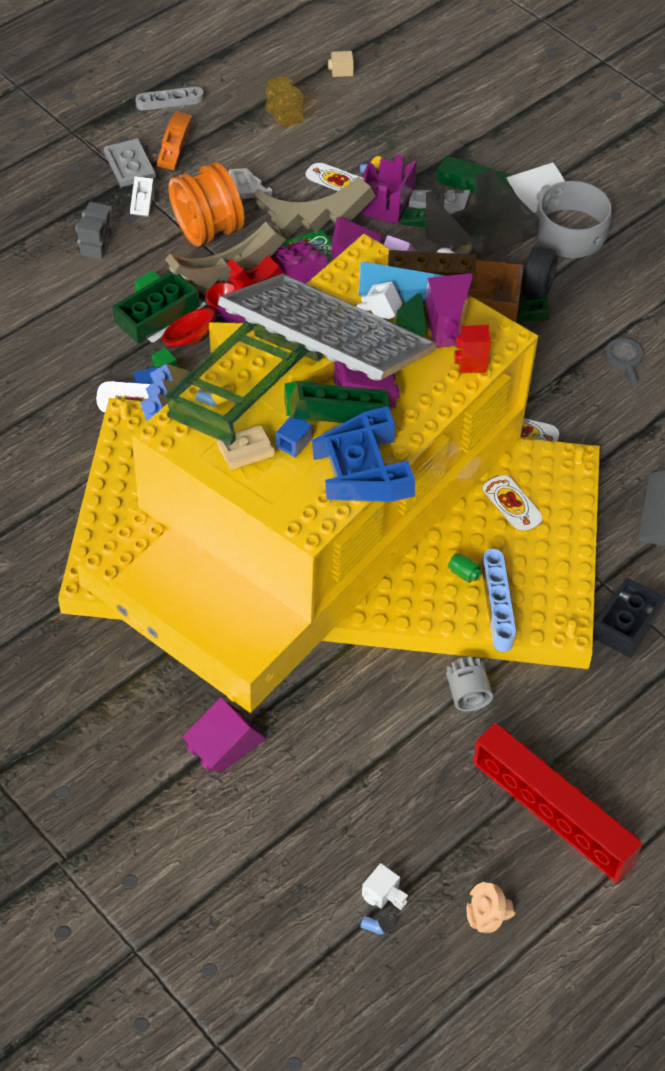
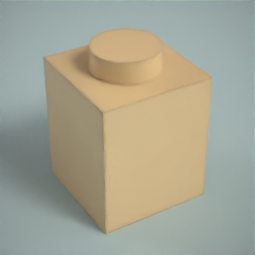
[328,51,353,77]

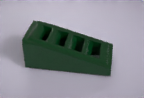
[401,206,442,229]
[516,297,550,321]

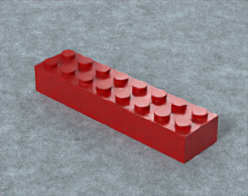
[473,723,643,883]

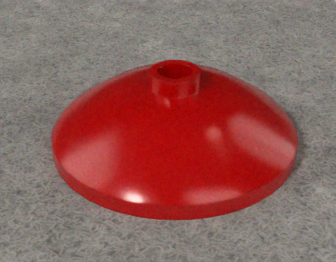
[162,308,216,347]

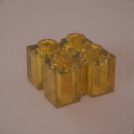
[265,74,303,129]

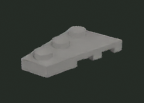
[409,190,470,216]

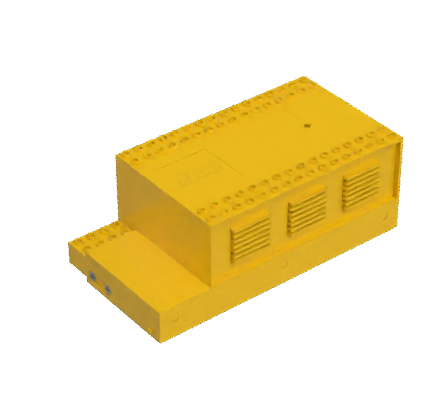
[77,234,538,713]

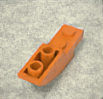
[157,111,193,171]

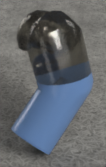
[361,911,398,935]

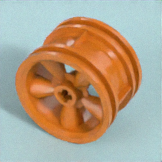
[169,162,244,247]

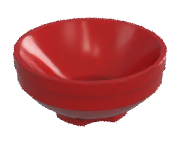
[206,282,239,312]

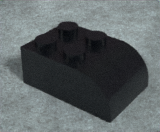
[593,577,665,658]

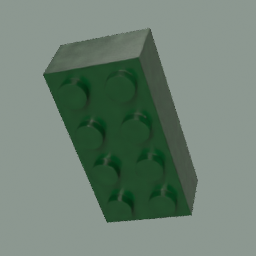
[112,272,200,344]

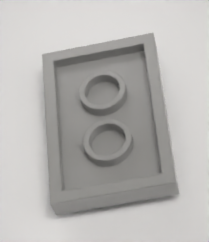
[103,138,155,187]

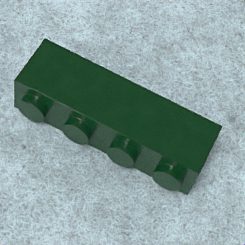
[437,156,513,203]
[289,382,390,423]

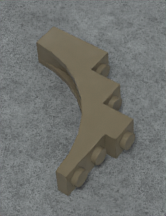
[253,177,376,239]
[165,222,286,295]

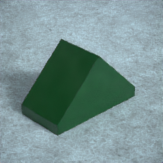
[396,293,426,337]

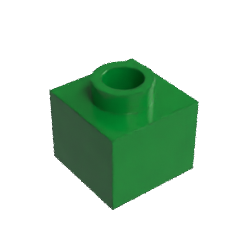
[151,348,177,369]

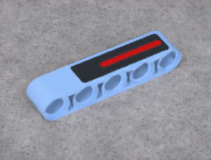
[482,549,516,652]

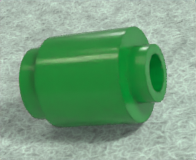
[448,553,482,583]

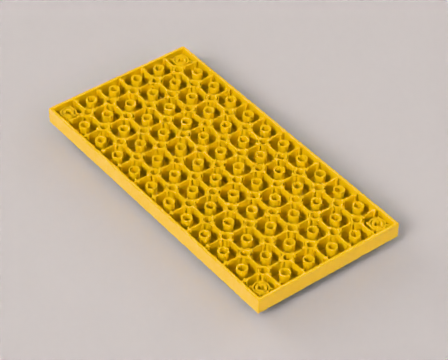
[58,398,600,669]

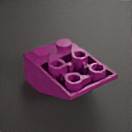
[273,240,328,284]

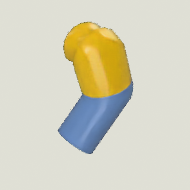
[360,156,383,173]
[195,388,231,407]

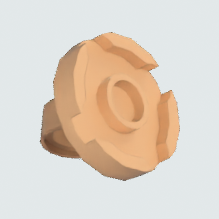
[466,882,515,933]

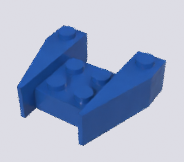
[312,406,415,502]

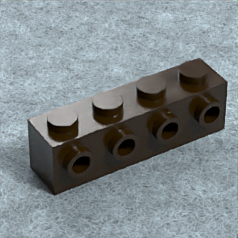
[388,250,476,289]

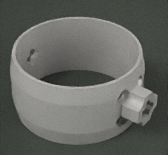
[535,181,612,258]

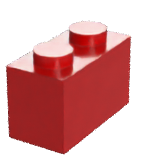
[454,325,491,373]

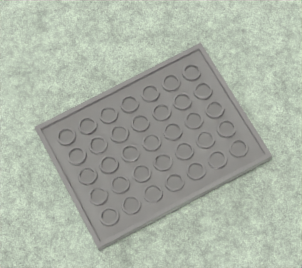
[218,274,437,380]

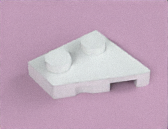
[228,168,272,199]

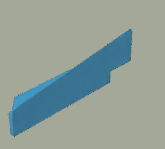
[359,262,444,306]

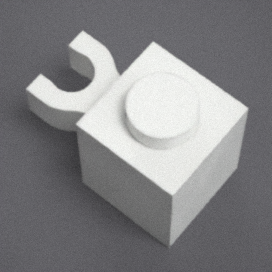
[357,281,402,319]
[362,863,408,910]

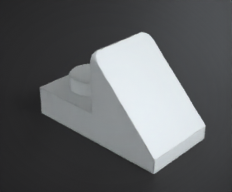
[130,177,155,217]

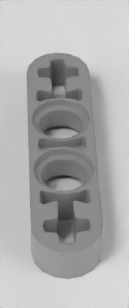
[136,87,204,110]

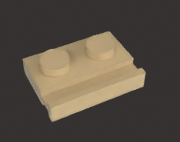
[217,425,274,470]

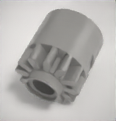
[446,657,493,711]

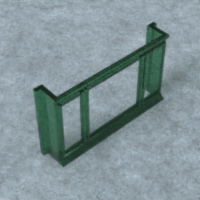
[165,321,323,445]

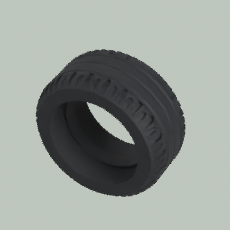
[521,246,558,298]

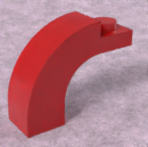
[226,256,286,289]

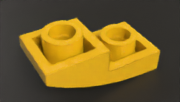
[288,357,334,384]

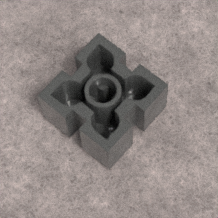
[75,202,114,259]

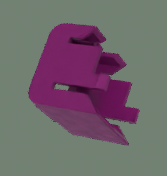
[358,155,417,223]

